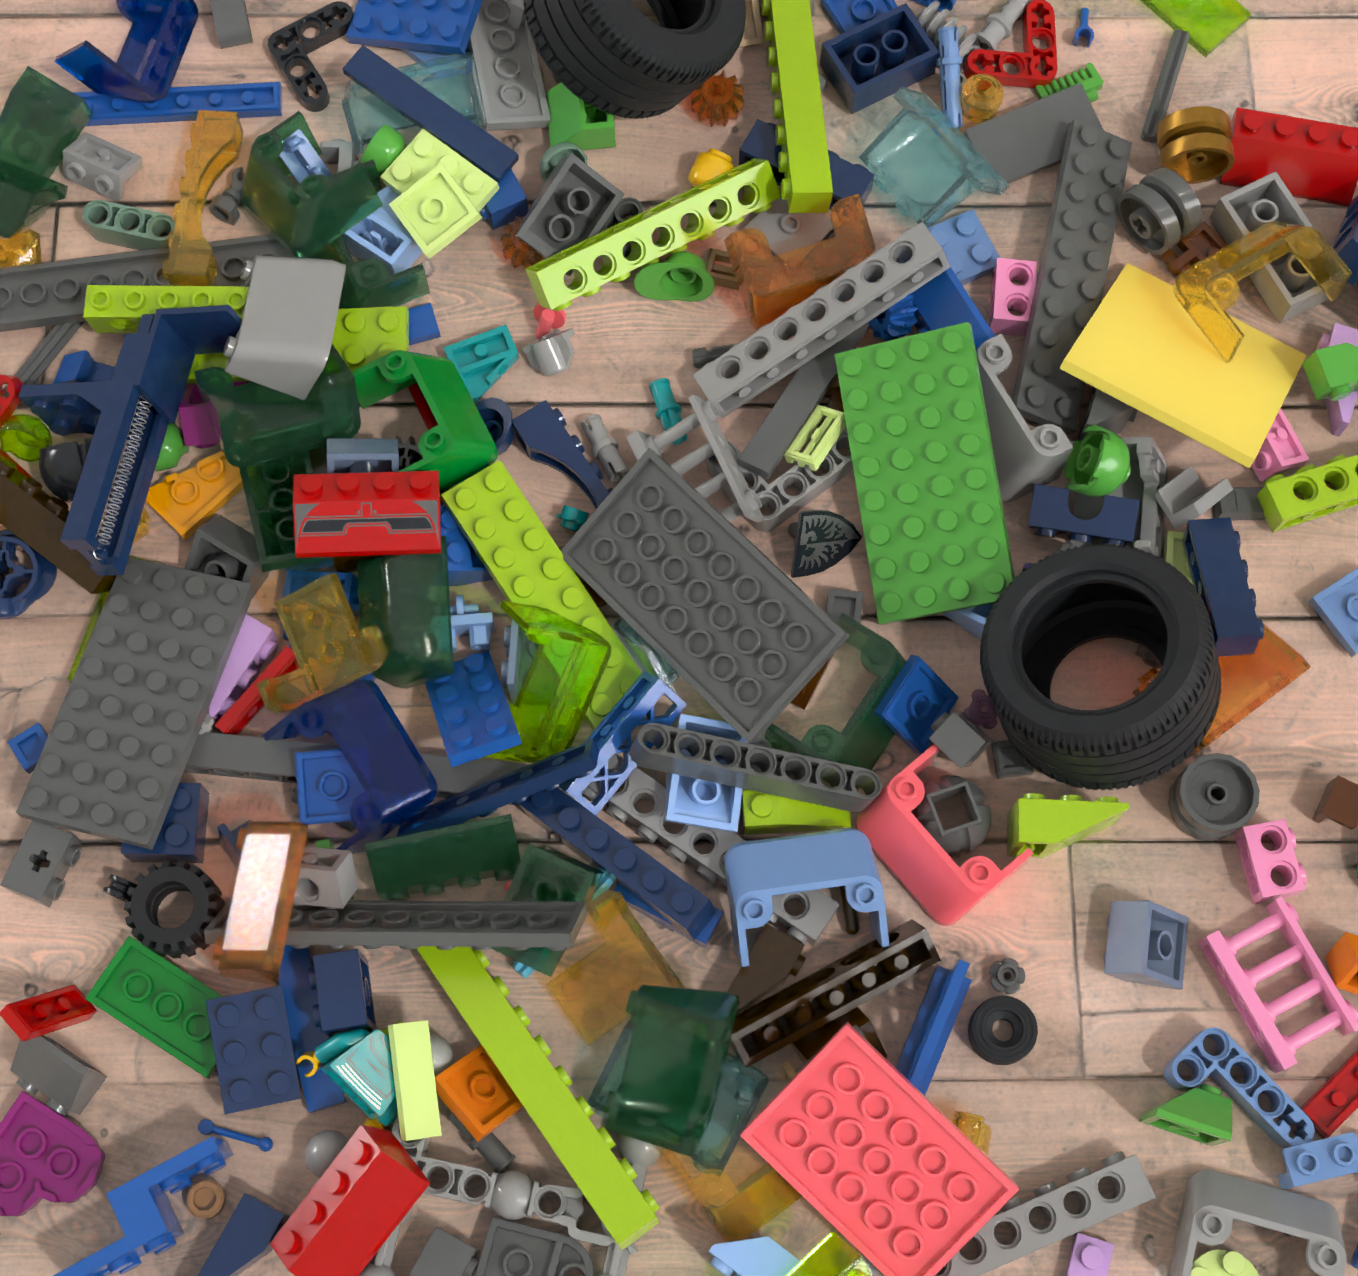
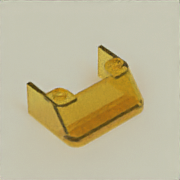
[1173,221,1352,364]
[664,1061,802,1242]

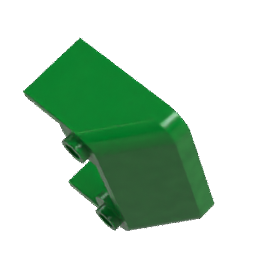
[344,350,498,492]

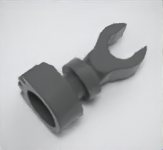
[209,167,256,226]

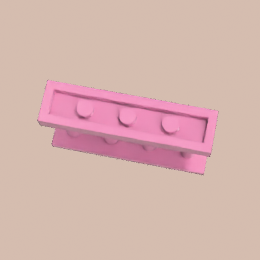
[1198,896,1358,1073]

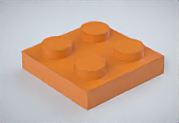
[435,1044,524,1142]

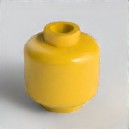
[688,148,735,187]

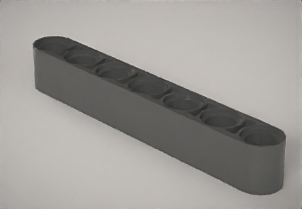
[630,723,882,812]

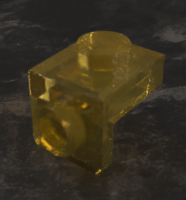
[0,229,42,268]

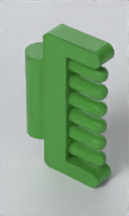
[1035,63,1103,103]

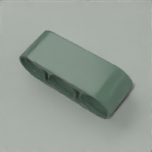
[82,200,183,250]

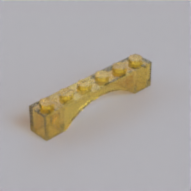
[163,110,244,286]

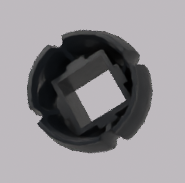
[39,438,121,503]

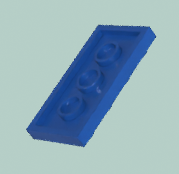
[346,0,483,55]
[422,650,522,767]

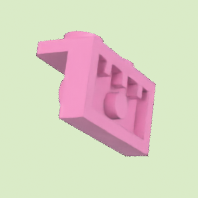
[1251,408,1310,482]

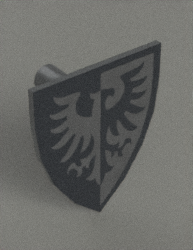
[788,510,862,578]

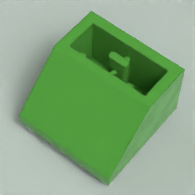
[545,83,616,150]

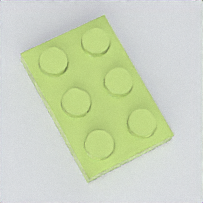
[380,129,500,212]

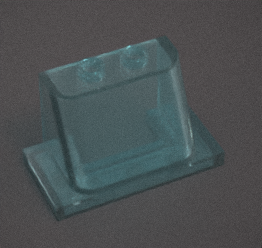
[859,87,1009,228]

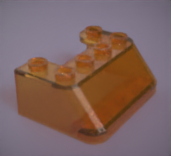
[724,193,878,331]

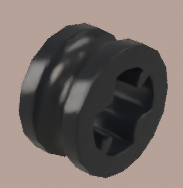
[102,874,138,902]

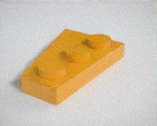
[145,444,261,540]

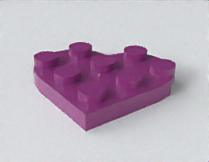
[0,1091,105,1217]

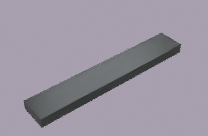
[738,323,869,479]

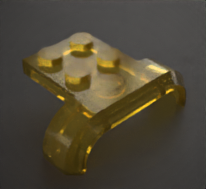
[256,573,388,714]
[546,890,696,1046]

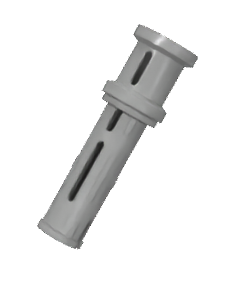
[973,0,1033,50]

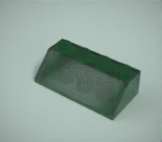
[365,814,524,901]

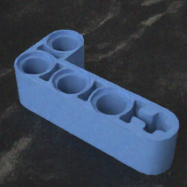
[1164,1027,1315,1148]

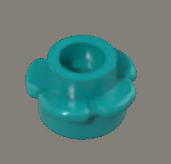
[556,505,589,532]

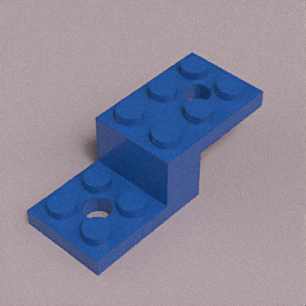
[53,1136,234,1276]

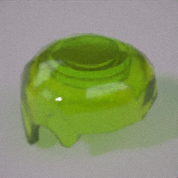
[0,414,52,462]

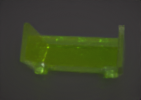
[485,600,611,763]

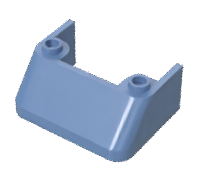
[724,828,889,967]

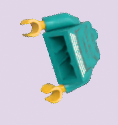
[296,1028,398,1130]

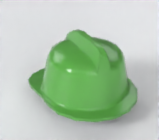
[634,251,715,302]

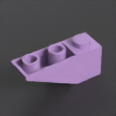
[209,614,279,724]

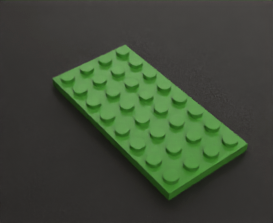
[835,322,1015,625]

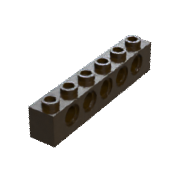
[720,919,941,1068]

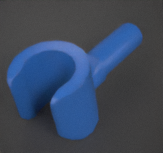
[1072,8,1094,48]

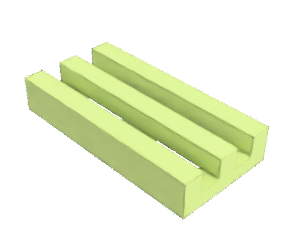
[784,405,846,471]

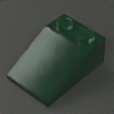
[0,66,93,193]
[491,842,604,977]

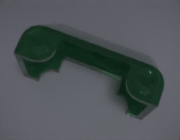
[194,344,361,467]
[603,984,740,1157]

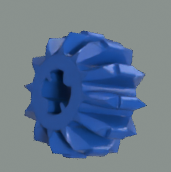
[868,294,919,341]

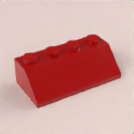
[1220,107,1358,206]
[270,1125,431,1276]

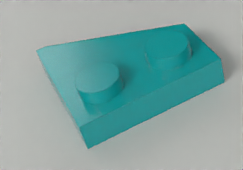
[443,324,519,404]

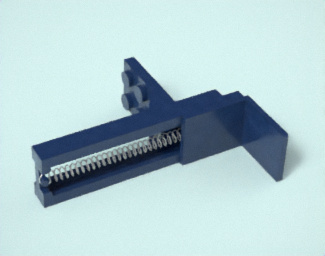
[18,305,242,576]

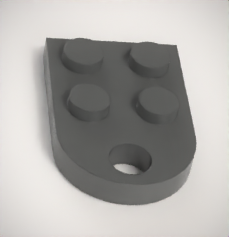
[475,1217,594,1276]

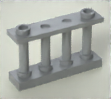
[627,395,764,522]

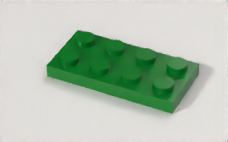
[85,936,223,1079]

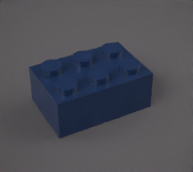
[819,3,939,114]
[205,985,301,1115]

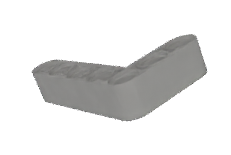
[707,427,853,532]

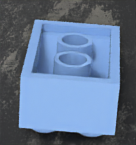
[665,714,748,833]

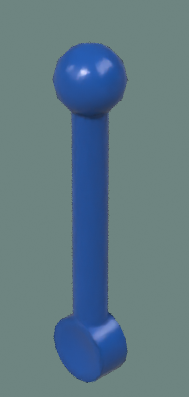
[198,1119,273,1152]

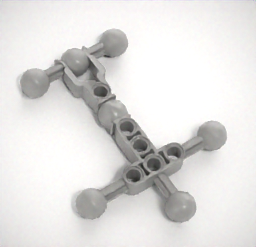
[305,1034,665,1276]

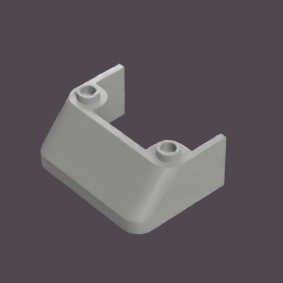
[1168,1169,1347,1276]

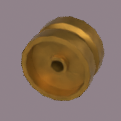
[1156,106,1235,184]

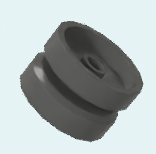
[1117,167,1203,255]
[1168,753,1260,842]

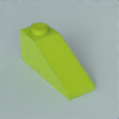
[741,790,851,835]

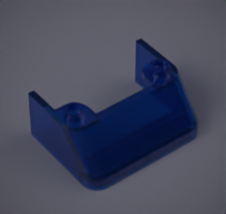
[54,0,199,103]
[262,679,437,854]

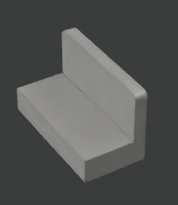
[1154,466,1233,529]

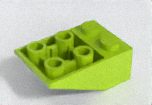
[1007,793,1129,858]

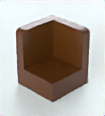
[1312,775,1358,830]

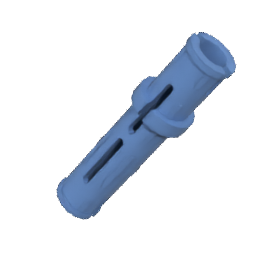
[936,27,963,129]

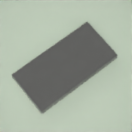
[963,83,1103,191]

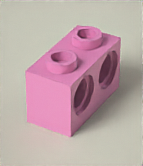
[989,258,1038,336]
[1234,819,1306,904]

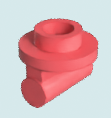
[533,302,566,339]

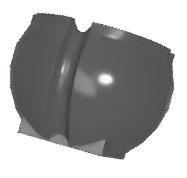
[911,775,992,858]

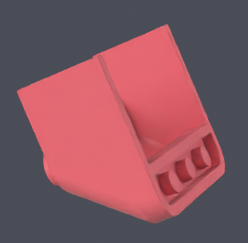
[856,744,1033,926]

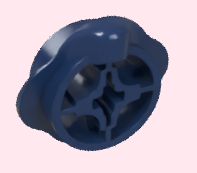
[0,529,57,620]

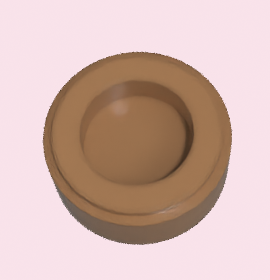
[186,1179,226,1219]

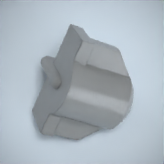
[522,328,575,377]

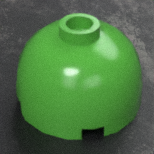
[1064,425,1131,497]

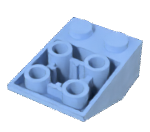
[339,186,423,283]

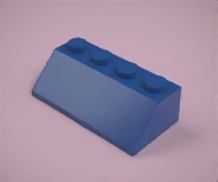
[903,259,995,350]

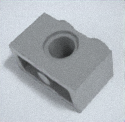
[268,845,358,909]

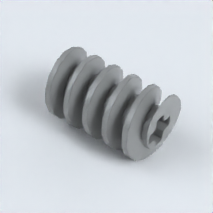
[916,1,980,71]

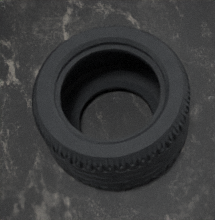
[523,0,746,119]
[980,543,1221,790]

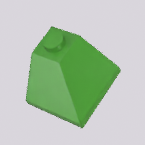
[1139,1084,1232,1146]

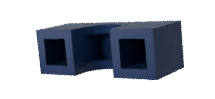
[1028,484,1140,547]

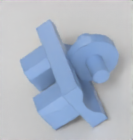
[429,595,495,654]

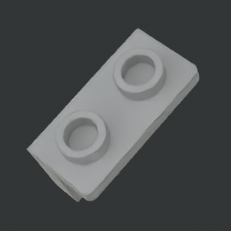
[63,132,142,202]

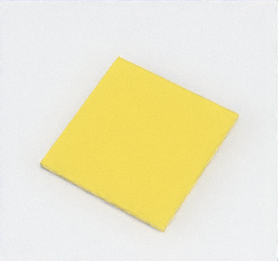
[1060,262,1307,468]

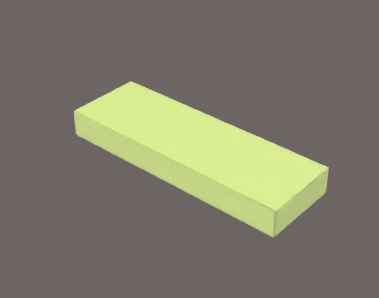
[388,1020,442,1142]

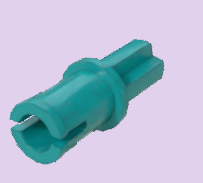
[649,378,687,446]

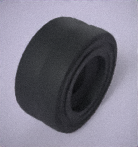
[968,995,1038,1065]

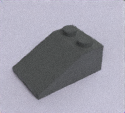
[515,153,624,276]

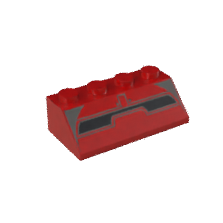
[293,471,441,558]

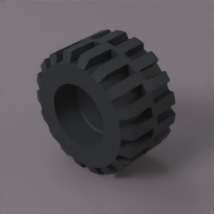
[124,860,225,958]

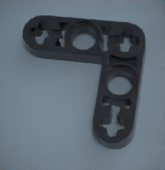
[268,1,353,112]

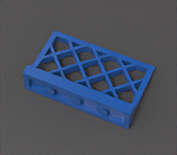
[895,959,972,1096]

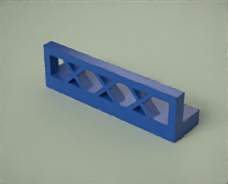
[558,671,687,815]

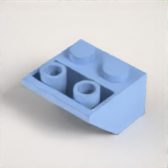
[708,1236,800,1276]

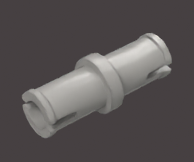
[581,414,629,482]

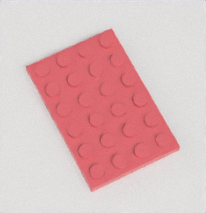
[740,1022,1019,1276]

